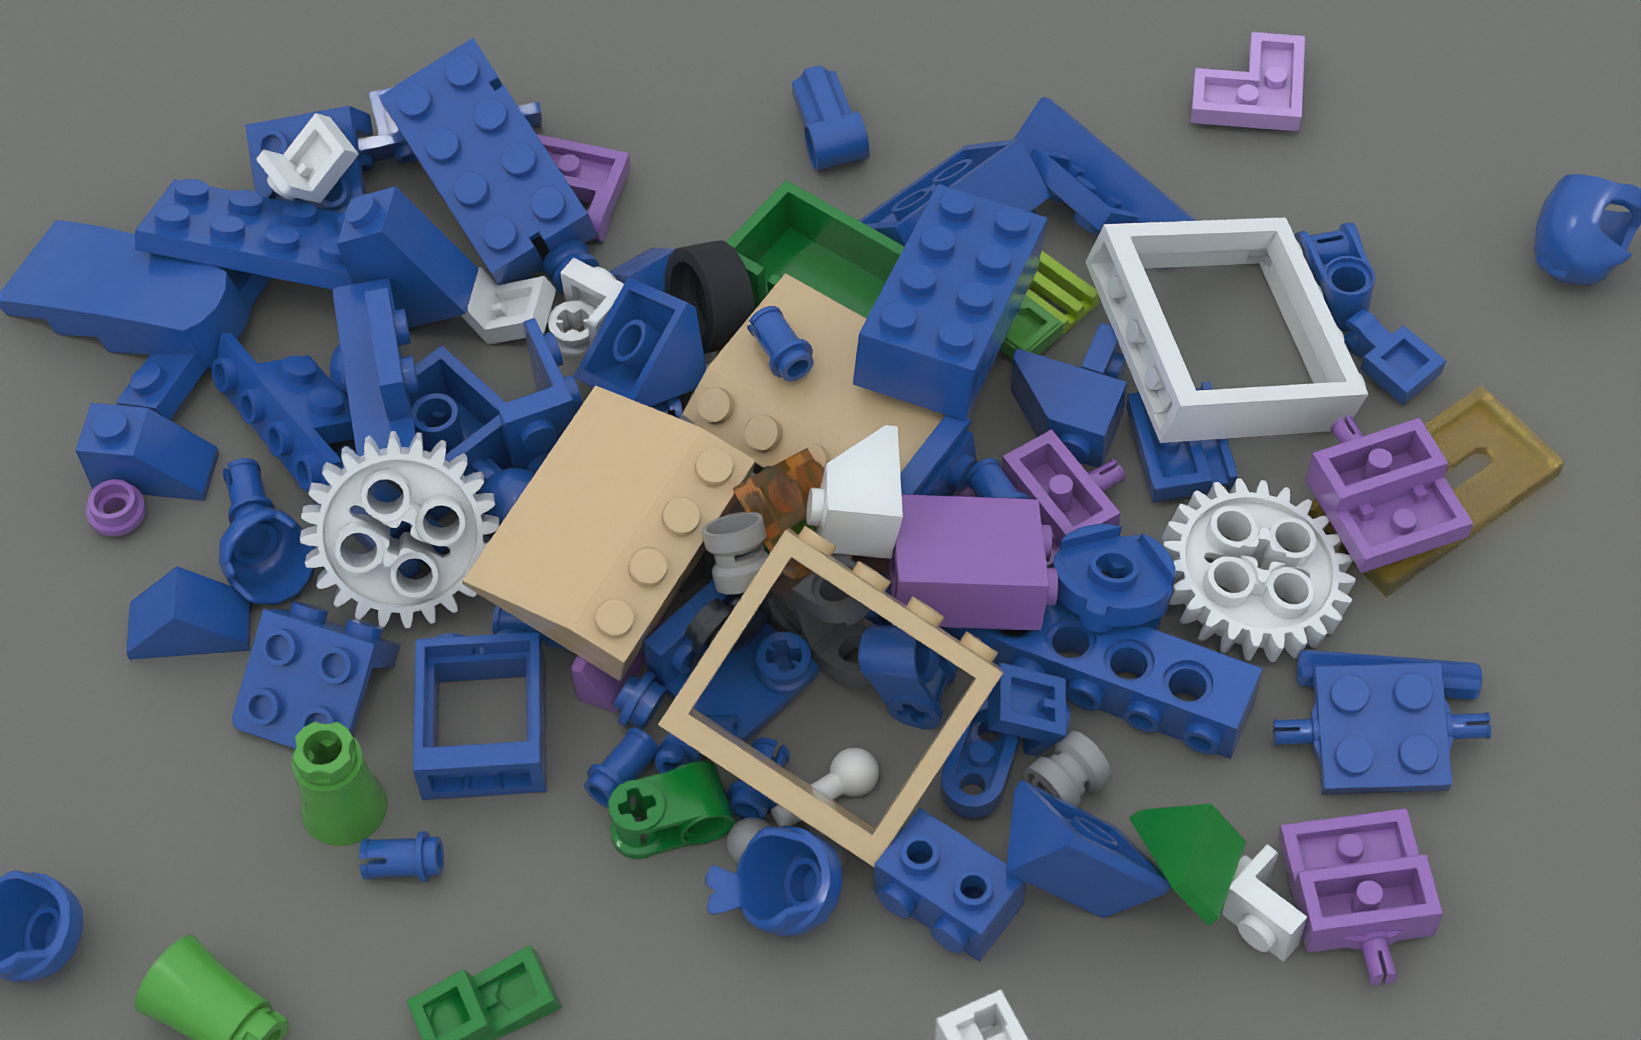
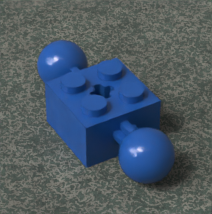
[329,343,535,536]

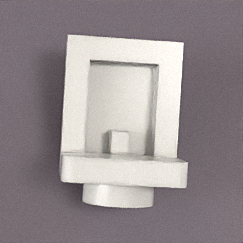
[256,113,359,203]
[560,258,624,345]
[461,267,556,345]
[1222,845,1307,962]

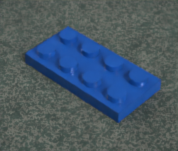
[135,179,353,290]

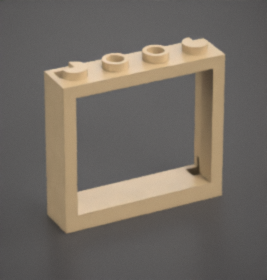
[658,526,1003,867]

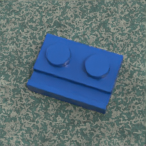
[1126,381,1238,502]
[900,415,978,496]

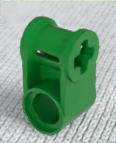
[608,761,735,859]

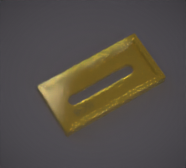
[1307,385,1564,597]

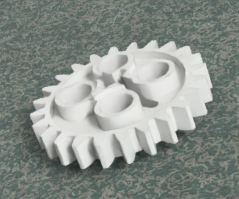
[300,431,499,628]
[1161,478,1355,662]

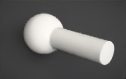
[771,747,879,827]

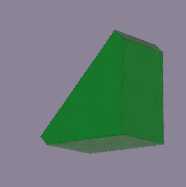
[1129,803,1246,926]

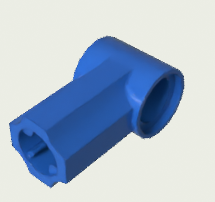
[792,65,870,171]

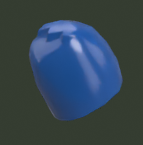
[1534,174,1641,286]

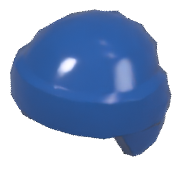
[705,826,842,937]
[0,870,83,983]

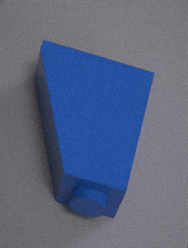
[337,186,479,328]

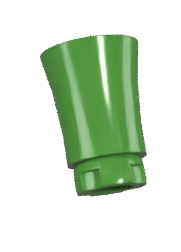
[292,721,388,846]
[135,935,289,1040]

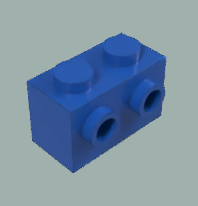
[874,808,1026,962]

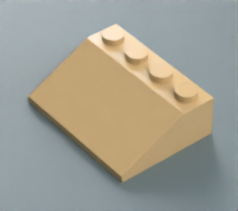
[681,273,945,494]
[462,385,756,681]

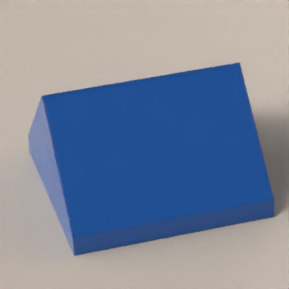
[573,277,706,407]
[1006,779,1171,918]

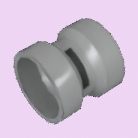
[702,512,770,594]
[1023,731,1113,807]

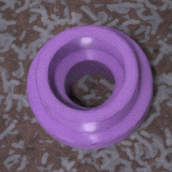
[85,479,146,536]

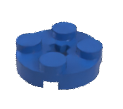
[1052,524,1176,632]

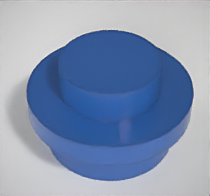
[613,670,668,731]

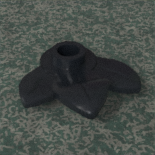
[685,584,775,672]

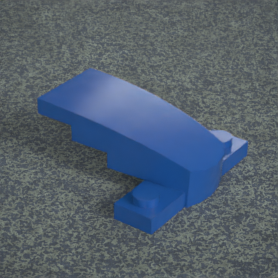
[0,220,272,420]

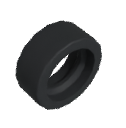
[665,240,754,354]

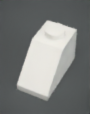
[806,425,903,559]

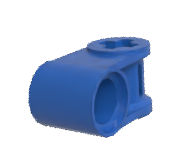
[1294,222,1375,331]
[858,625,958,730]

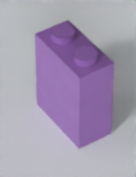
[887,494,1058,630]

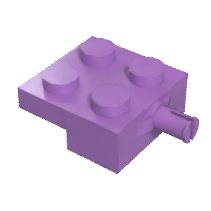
[1306,415,1473,573]
[954,429,1125,568]
[1278,808,1443,986]

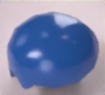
[219,507,316,605]

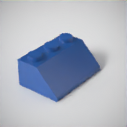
[859,139,1051,246]

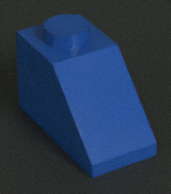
[1011,348,1127,468]
[75,402,219,501]

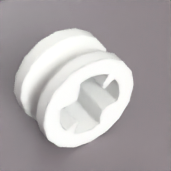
[548,300,595,358]

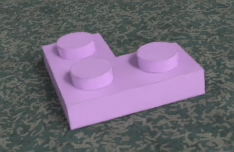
[1190,32,1305,131]

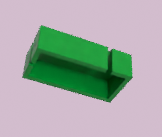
[727,180,905,319]

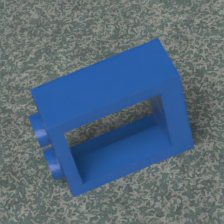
[413,629,547,800]

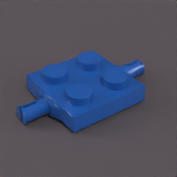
[1272,662,1491,794]

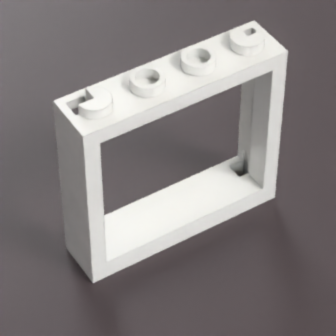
[1085,217,1369,443]

